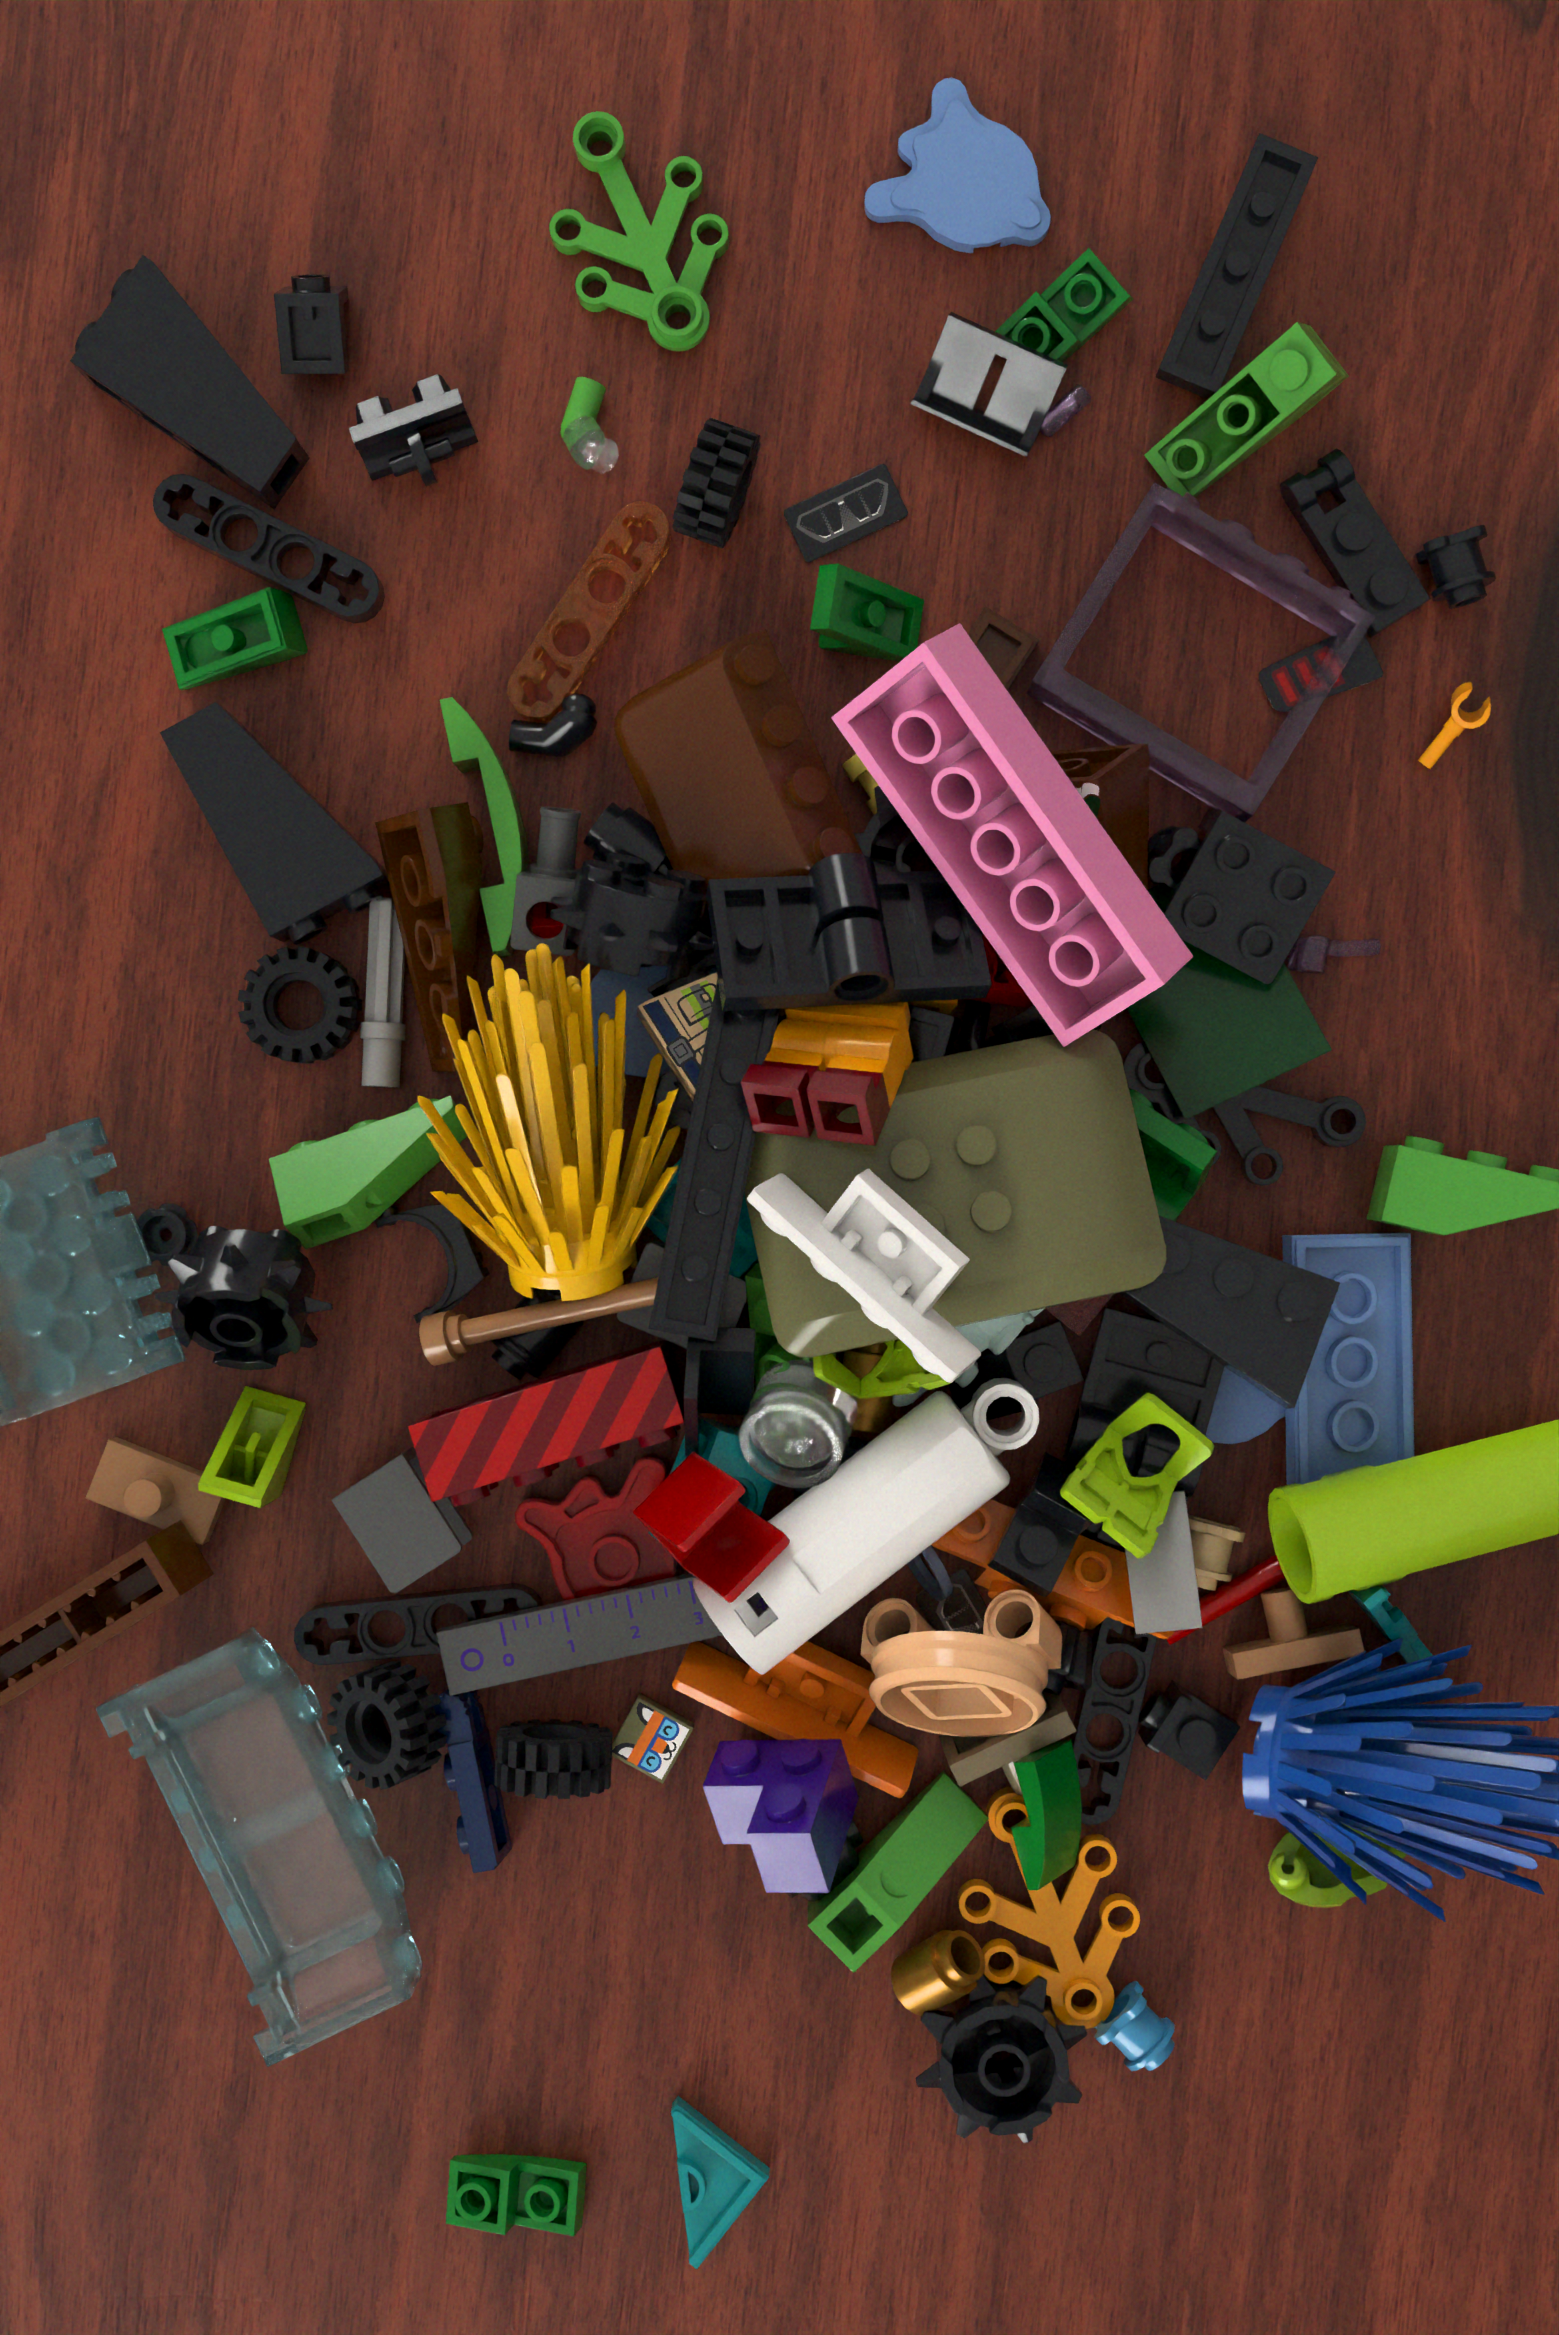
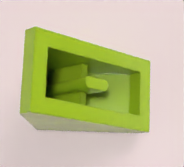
[198,1386,306,1508]

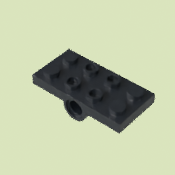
[706,853,992,1011]
[1062,1306,1224,1553]

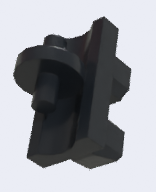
[349,374,478,487]

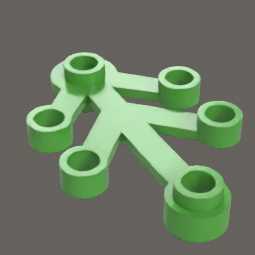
[549,111,729,351]

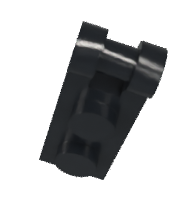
[1280,449,1431,638]

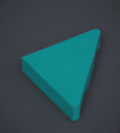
[1347,1585,1433,1664]
[671,2096,770,2269]

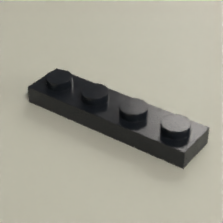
[1155,133,1318,399]

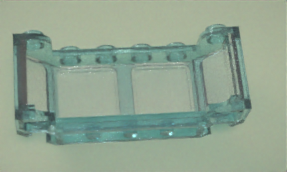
[95,1627,423,2067]

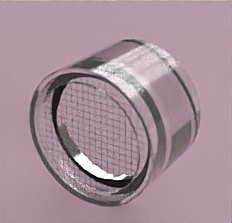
[739,1360,858,1488]

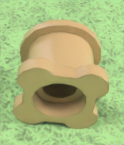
[1188,1514,1246,1590]

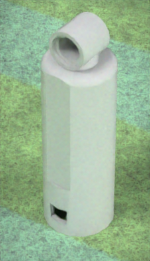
[692,1378,1039,1675]

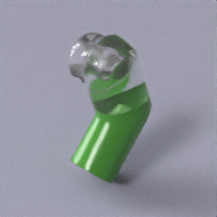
[560,377,619,474]

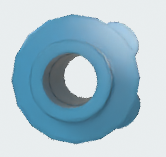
[1094,1981,1175,2071]

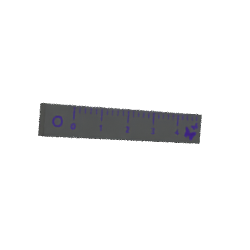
[436,1573,769,1696]

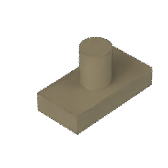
[939,1691,1076,1795]

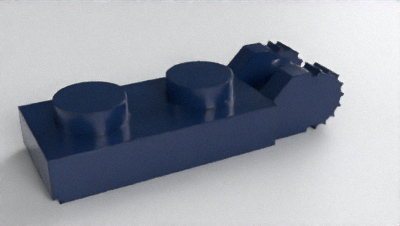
[434,1689,512,1873]

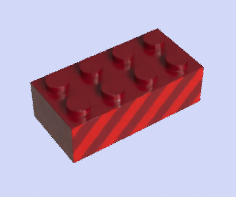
[408,1339,684,1507]

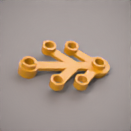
[957,1786,1140,2029]

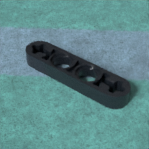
[153,474,385,623]
[294,1583,543,1665]
[1070,1617,1157,1825]

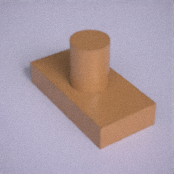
[86,1437,226,1545]
[1222,1587,1364,1680]

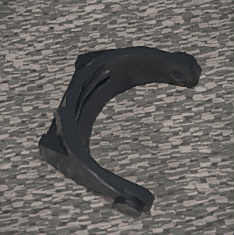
[375,1205,490,1324]

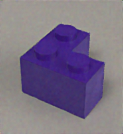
[703,1739,859,1893]

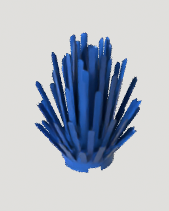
[1242,1638,1559,1922]

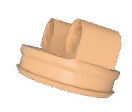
[860,1589,1062,1737]

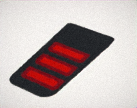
[1258,625,1383,712]

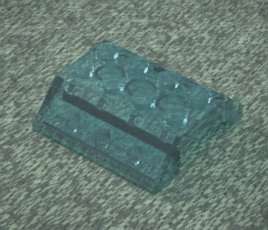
[0,1117,186,1428]

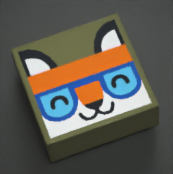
[612,1693,695,1784]

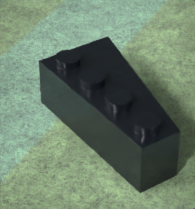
[1118,1216,1340,1409]

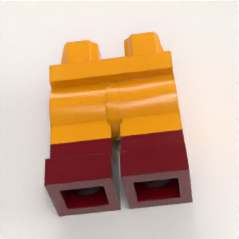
[741,1002,913,1146]

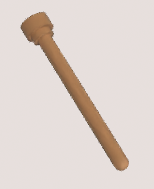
[419,1277,659,1366]

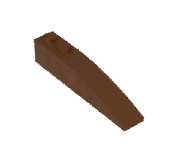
[0,1520,214,1707]

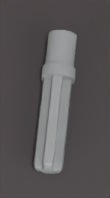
[360,897,406,1088]

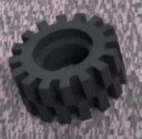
[672,417,761,548]
[238,946,362,1064]
[327,1661,447,1790]
[495,1719,613,1799]

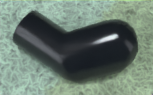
[509,694,597,757]

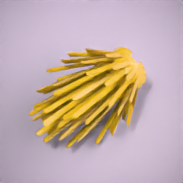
[417,943,680,1301]

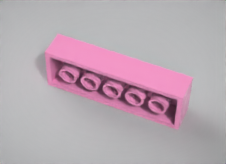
[831,623,1194,1047]

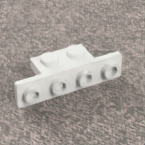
[747,1168,981,1383]

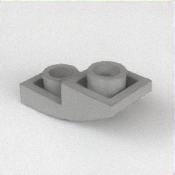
[1125,1490,1203,1634]

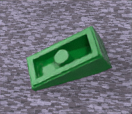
[162,587,308,690]

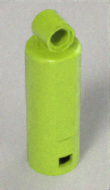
[1268,1419,1559,1604]

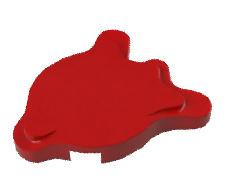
[515,1455,677,1600]

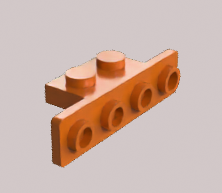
[931,1499,1174,1639]
[672,1641,919,1798]

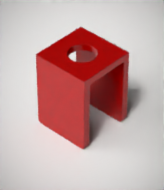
[633,1451,790,1603]

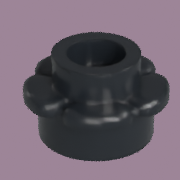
[135,1203,198,1266]

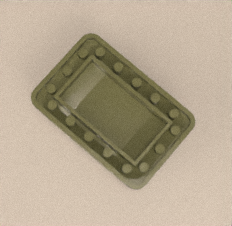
[744,1029,1167,1358]

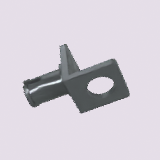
[510,806,581,956]

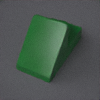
[810,563,924,662]

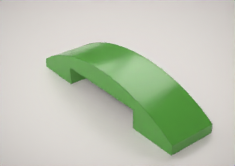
[440,697,529,958]

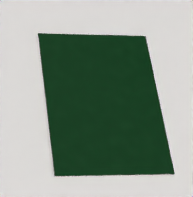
[1127,886,1332,1120]

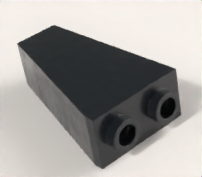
[70,255,310,509]
[160,702,389,945]

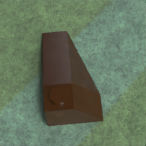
[375,802,484,1072]

